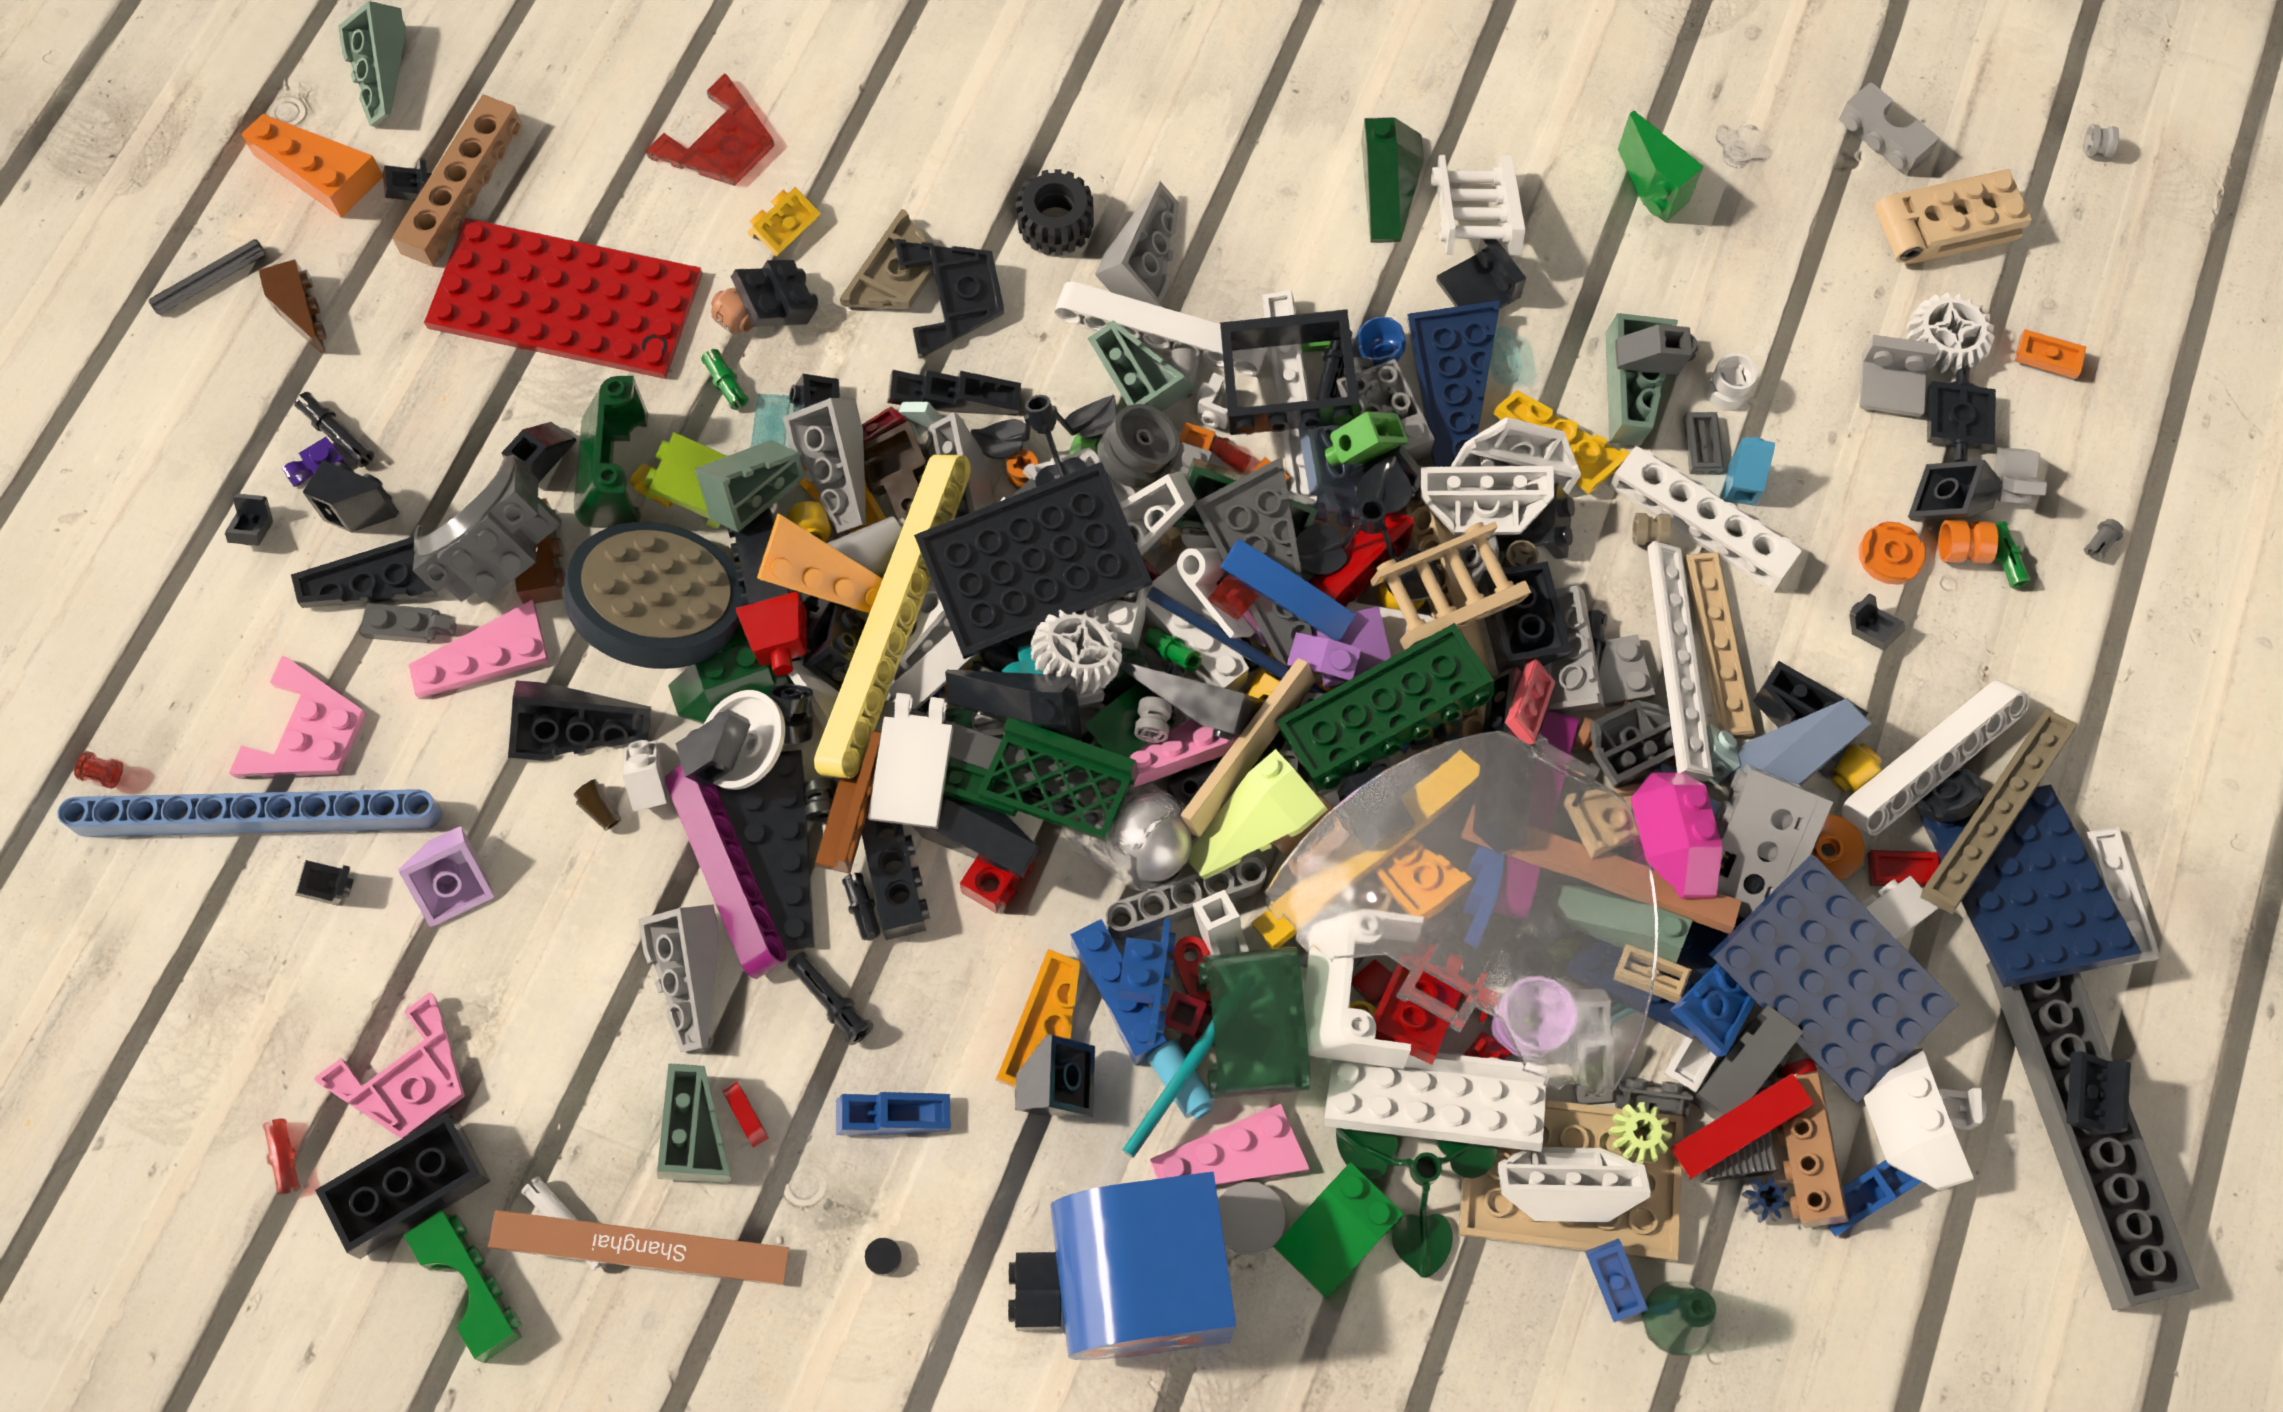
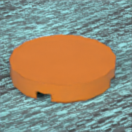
[1859,521,1926,585]

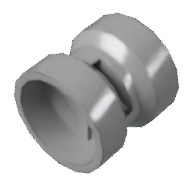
[1134,697,1172,743]

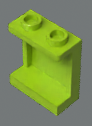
[643,432,727,530]

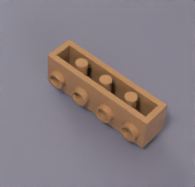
[1774,1072,1849,1228]

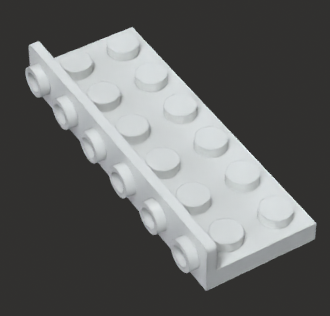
[1324,1053,1548,1152]

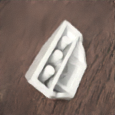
[1451,417,1581,494]
[1421,466,1554,535]
[1864,1048,1974,1191]
[1498,1147,1651,1222]

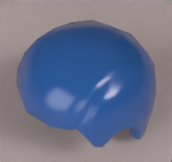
[1357,316,1406,366]

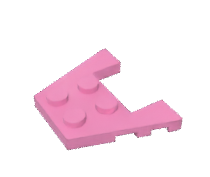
[229,656,366,779]
[314,992,465,1139]

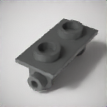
[1615,1077,1693,1118]

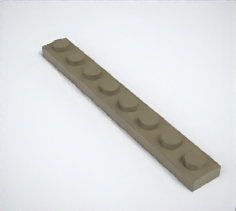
[1920,708,2078,915]

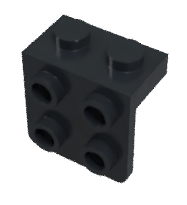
[1495,483,1575,559]

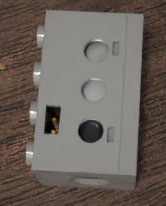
[1717,764,1833,919]

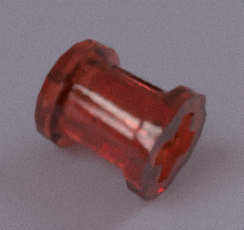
[74,751,123,789]

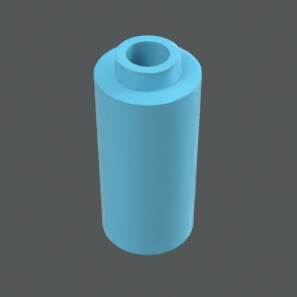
[1147,1039,1215,1120]

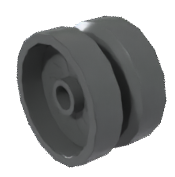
[1097,404,1180,488]

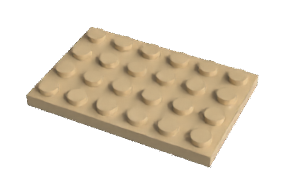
[1458,1100,1683,1262]

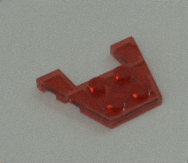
[645,73,775,186]

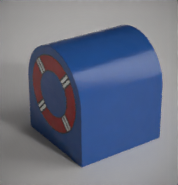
[1050,1171,1236,1360]

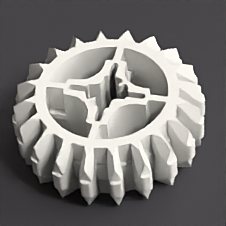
[1906,292,1995,375]
[1031,610,1122,695]

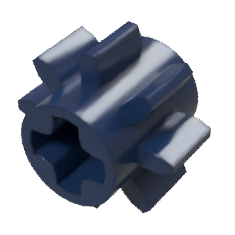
[1742,1176,1790,1223]

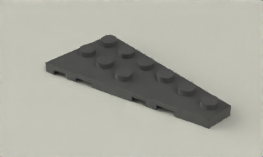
[1193,457,1312,669]

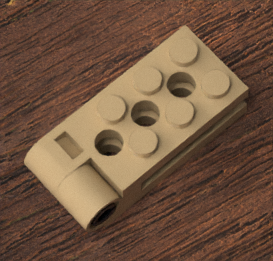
[1874,169,2032,266]

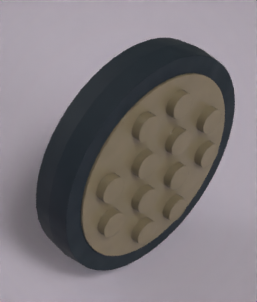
[564,522,743,669]

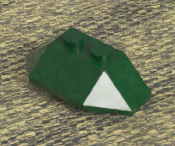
[668,643,801,725]

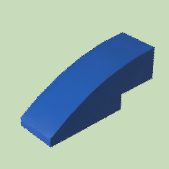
[836,1092,951,1135]

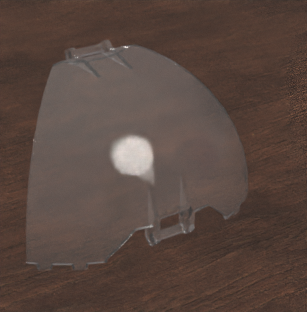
[1265,731,1658,1097]

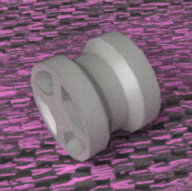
[2083,124,2119,157]

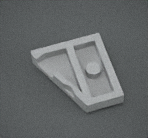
[1591,634,1655,711]

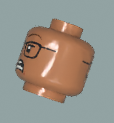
[711,287,754,334]

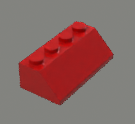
[1304,513,1415,607]

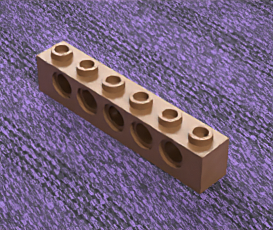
[392,94,522,267]

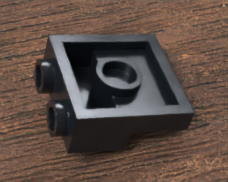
[731,260,818,327]

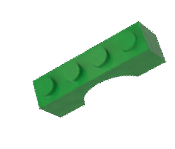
[403,1210,522,1363]

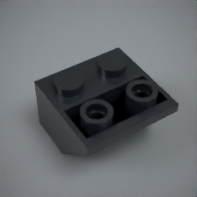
[303,460,399,533]

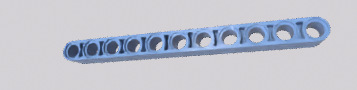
[57,789,442,837]

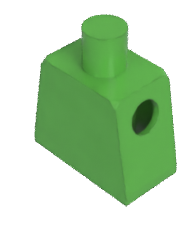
[1325,412,1409,466]

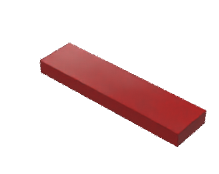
[1669,1073,1814,1180]

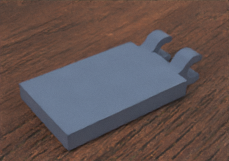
[1298,424,1360,527]

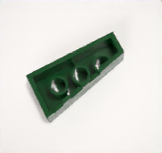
[1172,457,1318,538]

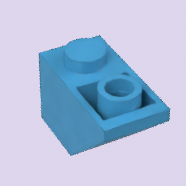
[1724,437,1775,506]

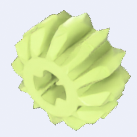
[1609,1102,1672,1164]

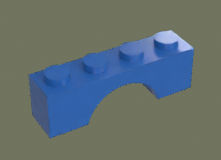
[1070,919,1167,1066]

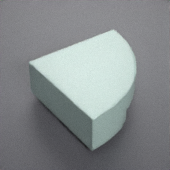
[899,402,943,427]

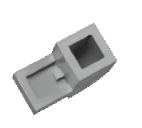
[1994,447,2047,504]

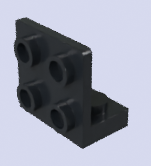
[1436,239,1526,309]
[803,603,866,692]

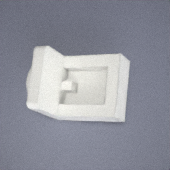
[1197,373,1229,429]
[1939,1088,1987,1130]

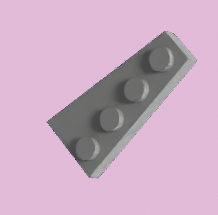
[1543,585,1605,716]

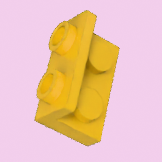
[747,186,821,257]

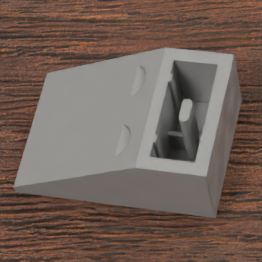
[1337,359,1435,461]

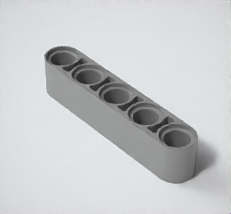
[1106,856,1267,940]

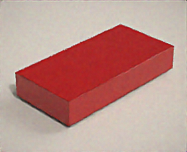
[1867,850,1940,888]

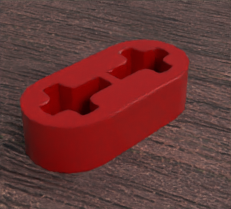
[721,1081,769,1148]

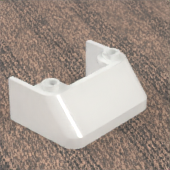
[1299,909,1423,1069]

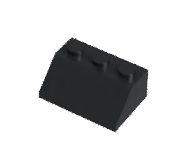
[1477,561,1572,673]

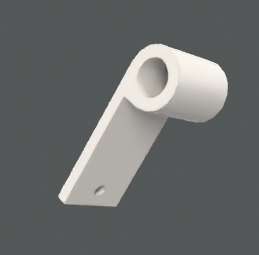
[1177,548,1255,638]

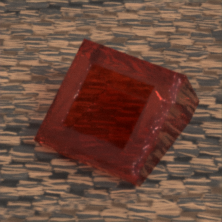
[1207,575,1260,620]

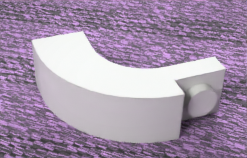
[1193,890,1276,1019]

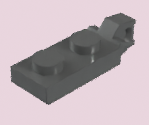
[360,603,457,644]

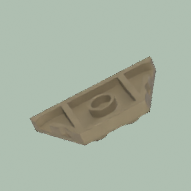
[840,209,934,309]

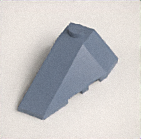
[1728,698,1872,785]

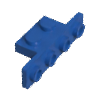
[1117,918,1176,1045]

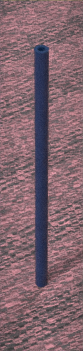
[1146,586,1412,754]

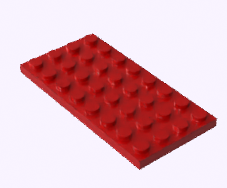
[424,218,703,379]

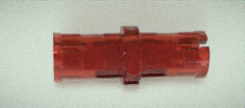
[262,1118,301,1195]

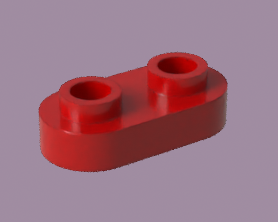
[1173,936,1221,1004]

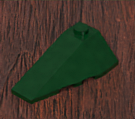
[1361,117,1424,243]

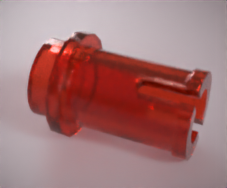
[1210,437,1252,473]

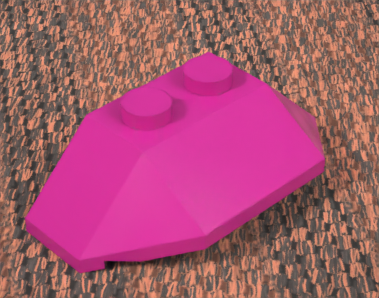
[1630,773,1722,899]

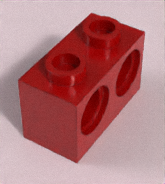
[959,859,1034,914]

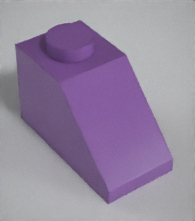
[1287,633,1362,682]

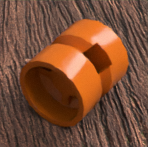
[1938,520,1998,563]

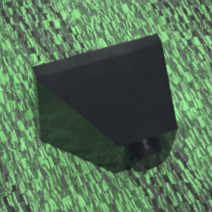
[1908,460,2002,520]
[1015,1035,1095,1117]

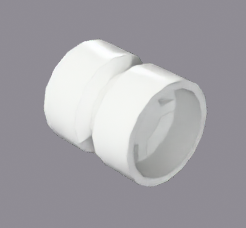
[1706,353,1758,411]

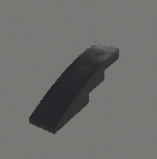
[887,370,1021,414]

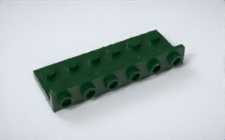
[1276,623,1495,792]

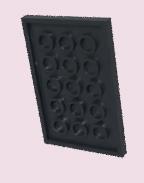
[914,461,1152,659]

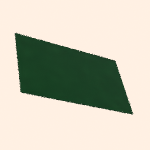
[1084,681,1174,758]

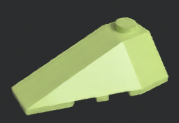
[1188,749,1328,880]

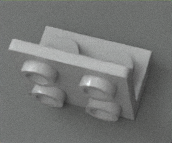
[1859,335,1937,417]

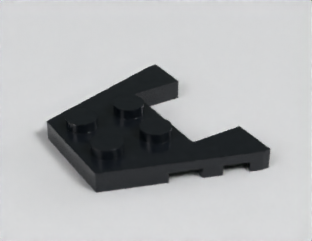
[894,239,1004,358]

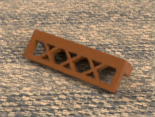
[815,731,881,874]

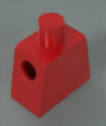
[736,591,807,676]

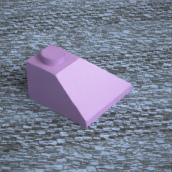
[398,826,495,928]

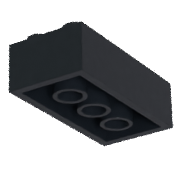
[315,1112,490,1259]

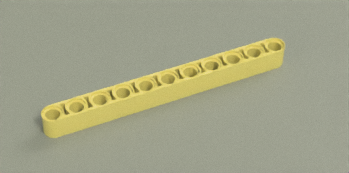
[814,455,971,779]

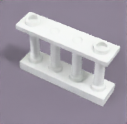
[1431,155,1525,255]

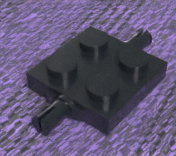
[1927,365,1996,462]

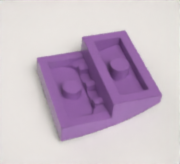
[1311,606,1391,688]

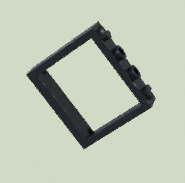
[1220,309,1359,435]

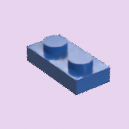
[1585,1238,1648,1322]

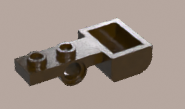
[863,421,930,520]

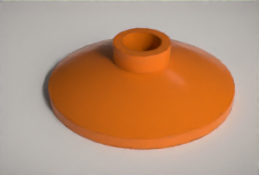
[1811,814,1865,881]

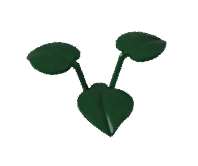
[1336,1128,1498,1278]

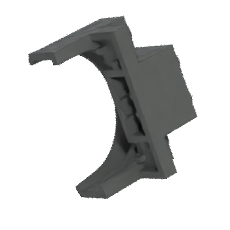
[413,455,561,603]

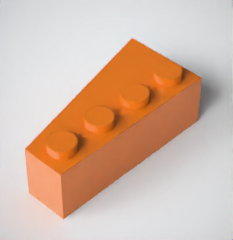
[241,114,383,218]

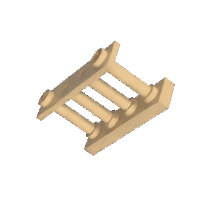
[1370,521,1531,650]

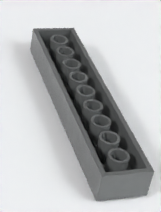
[1986,961,2200,1311]

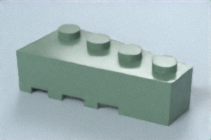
[1605,313,1678,446]

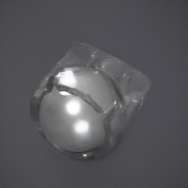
[1063,780,1197,891]

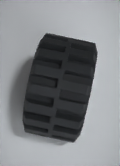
[1016,169,1094,255]

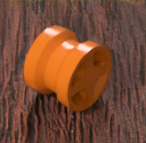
[1006,449,1038,489]

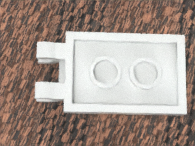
[868,693,953,829]

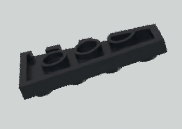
[291,536,438,608]

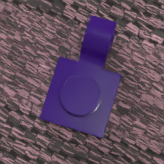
[281,437,346,487]

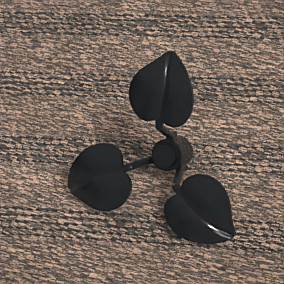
[971,394,1117,487]
[1296,456,1441,601]

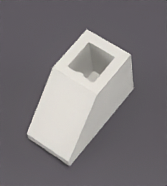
[622,740,667,811]

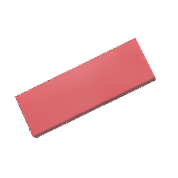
[1505,659,1555,747]

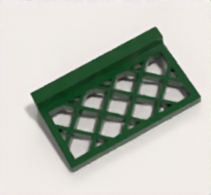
[977,717,1139,842]

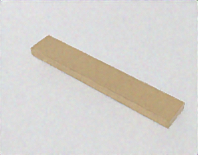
[1684,552,1756,739]
[1181,658,1316,838]

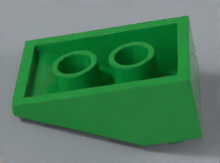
[1618,110,1704,223]
[1273,1162,1404,1299]

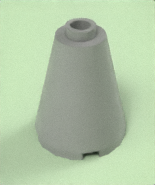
[827,516,905,578]

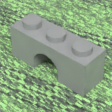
[1839,82,1940,176]

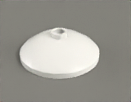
[704,690,785,790]

